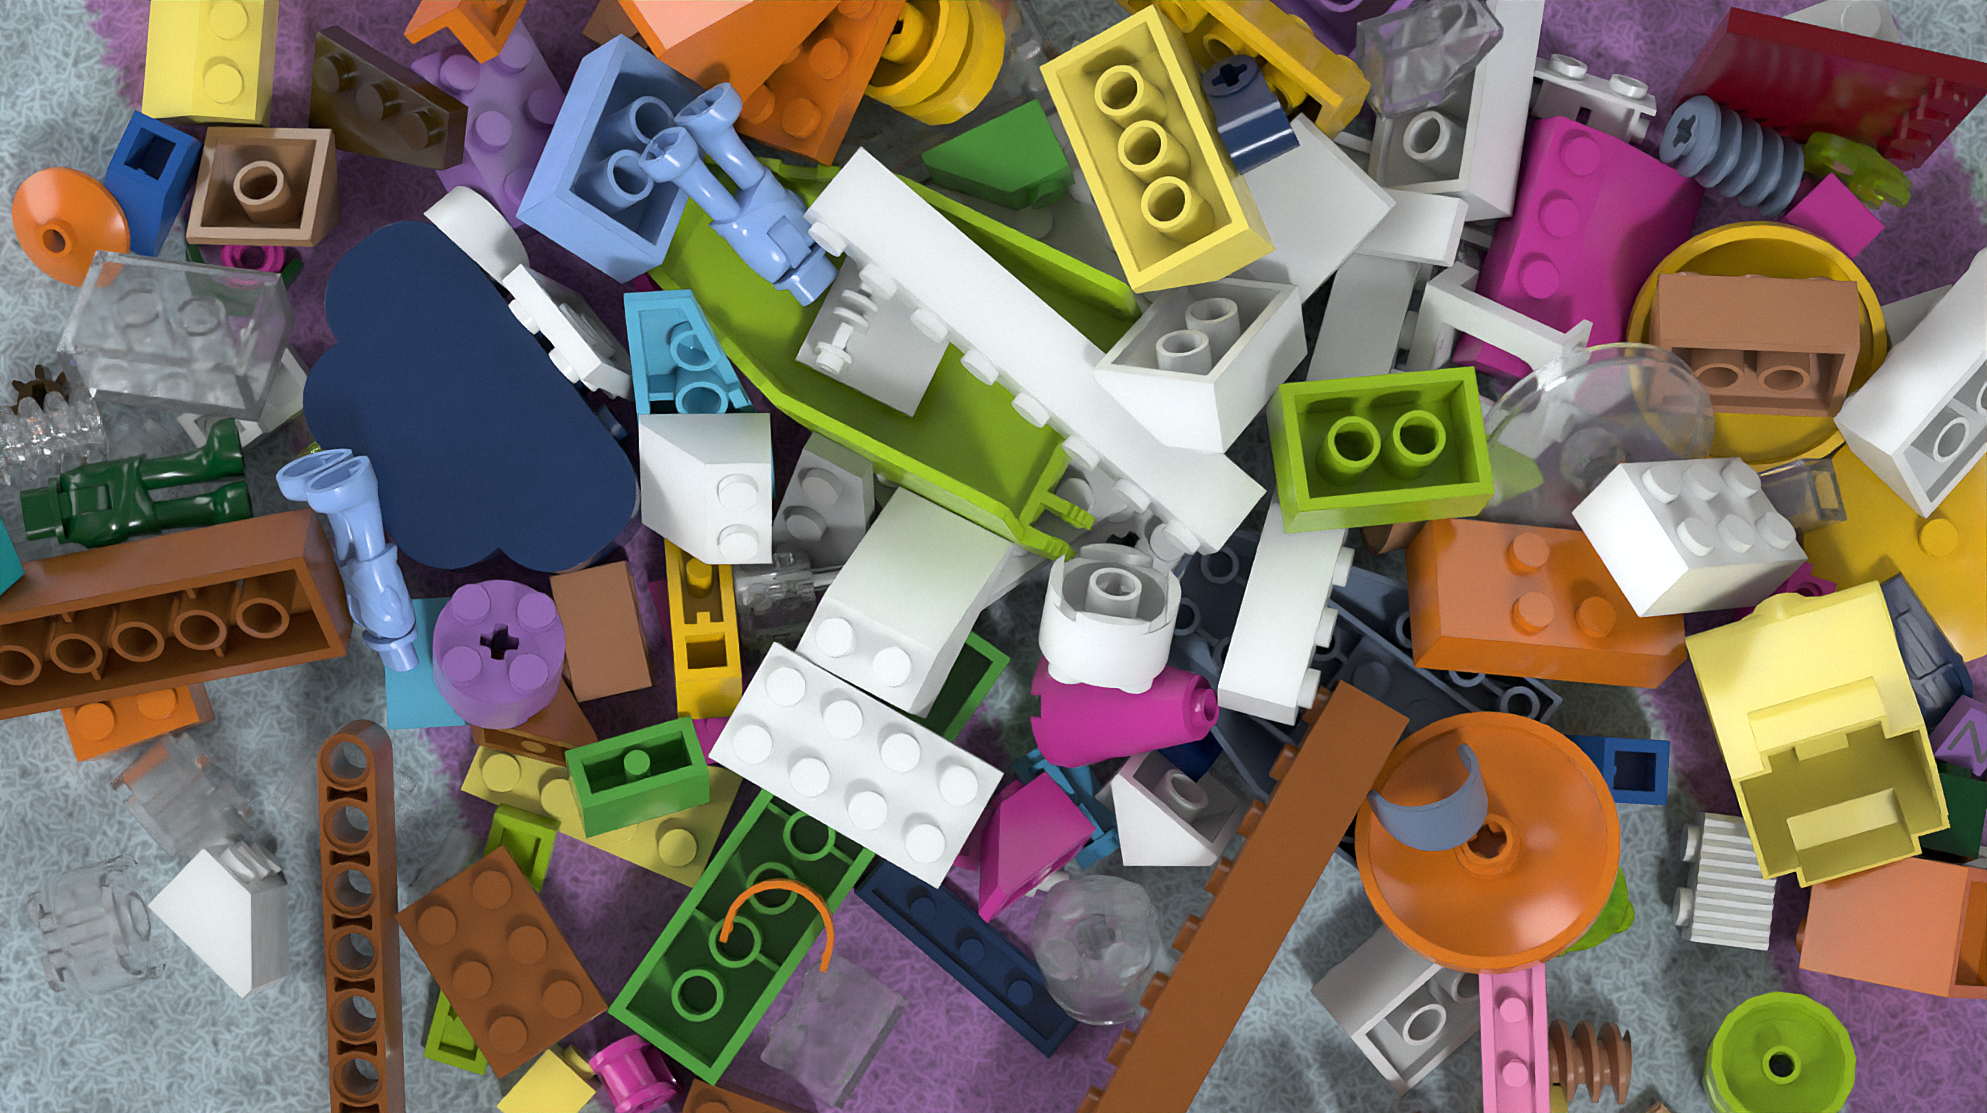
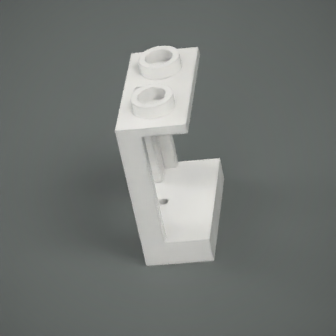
[1404,261,1593,456]

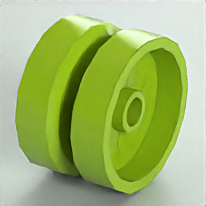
[1702,991,1856,1113]

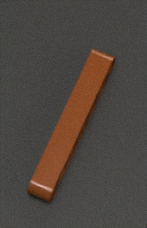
[317,719,406,1113]

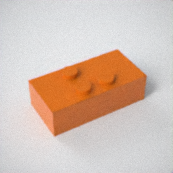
[1405,518,1687,689]

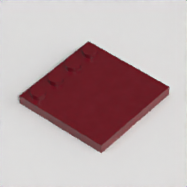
[1671,7,1987,172]

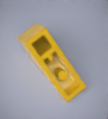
[664,537,742,720]

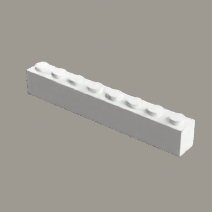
[803,147,1266,556]
[1218,252,1435,726]

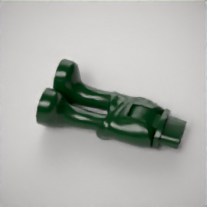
[20,417,254,549]

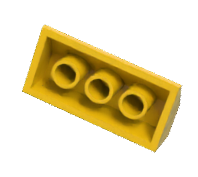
[1115,0,1372,141]

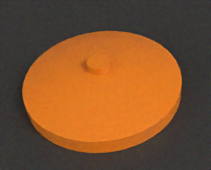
[1355,712,1620,974]

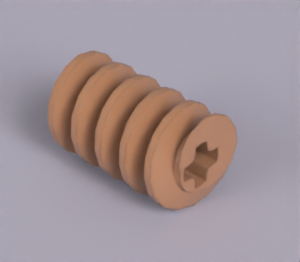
[1548,1019,1632,1105]

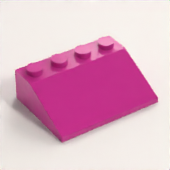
[1451,115,1706,426]

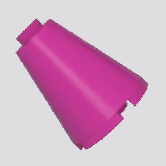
[1031,655,1220,768]

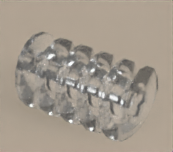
[0,385,108,487]

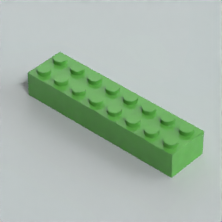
[607,631,1011,1086]

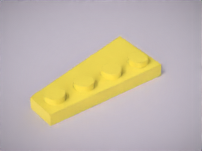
[461,745,744,888]

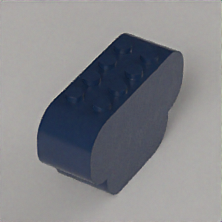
[303,220,642,575]

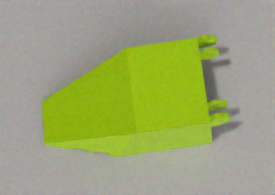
[647,153,1143,562]

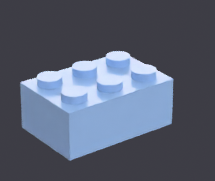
[515,34,707,284]

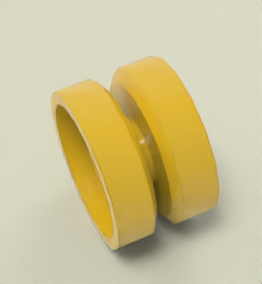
[864,0,1006,126]

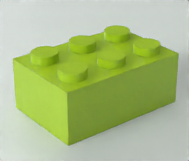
[1265,366,1495,534]

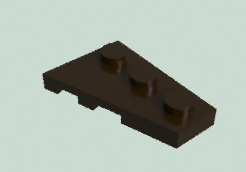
[308,25,469,170]

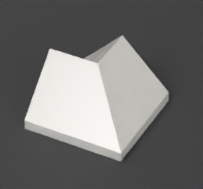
[1094,744,1252,866]

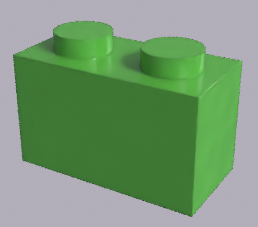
[565,715,711,838]

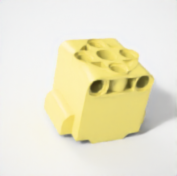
[1684,580,1950,888]

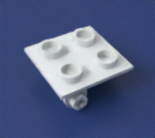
[795,255,950,418]

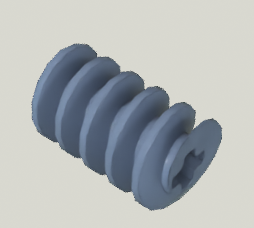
[1659,95,1804,218]

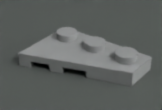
[765,431,876,594]

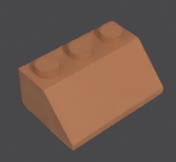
[1645,271,1861,417]

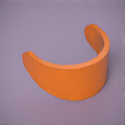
[719,878,836,973]

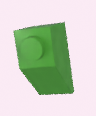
[921,98,1076,211]

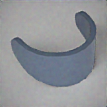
[1366,743,1488,851]

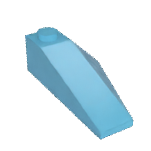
[624,289,776,499]

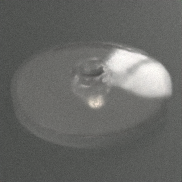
[1475,342,1715,531]

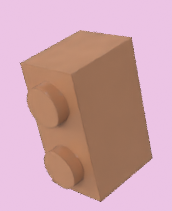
[544,560,657,703]

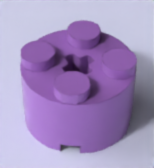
[432,580,566,729]

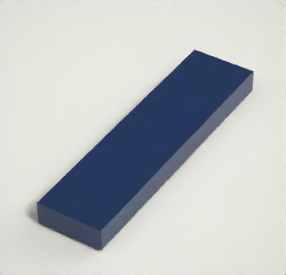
[854,858,1090,1059]

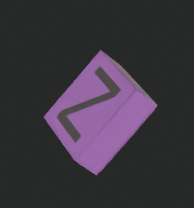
[1928,694,1987,776]

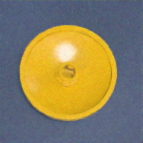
[1625,221,1887,477]
[1799,441,1987,662]

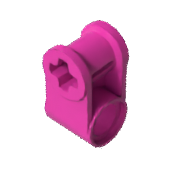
[589,1034,686,1113]

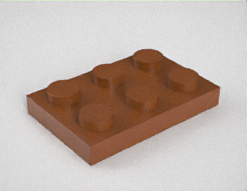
[394,844,610,1080]

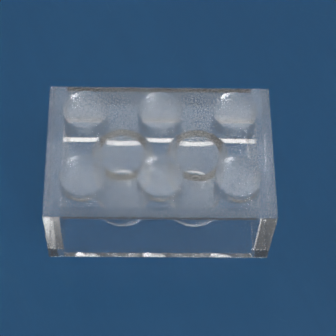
[56,250,295,422]

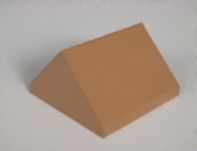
[185,127,341,247]

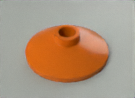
[12,167,131,287]

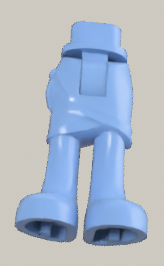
[638,82,839,306]
[275,449,419,672]

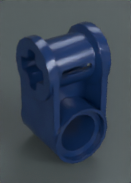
[1202,55,1301,176]

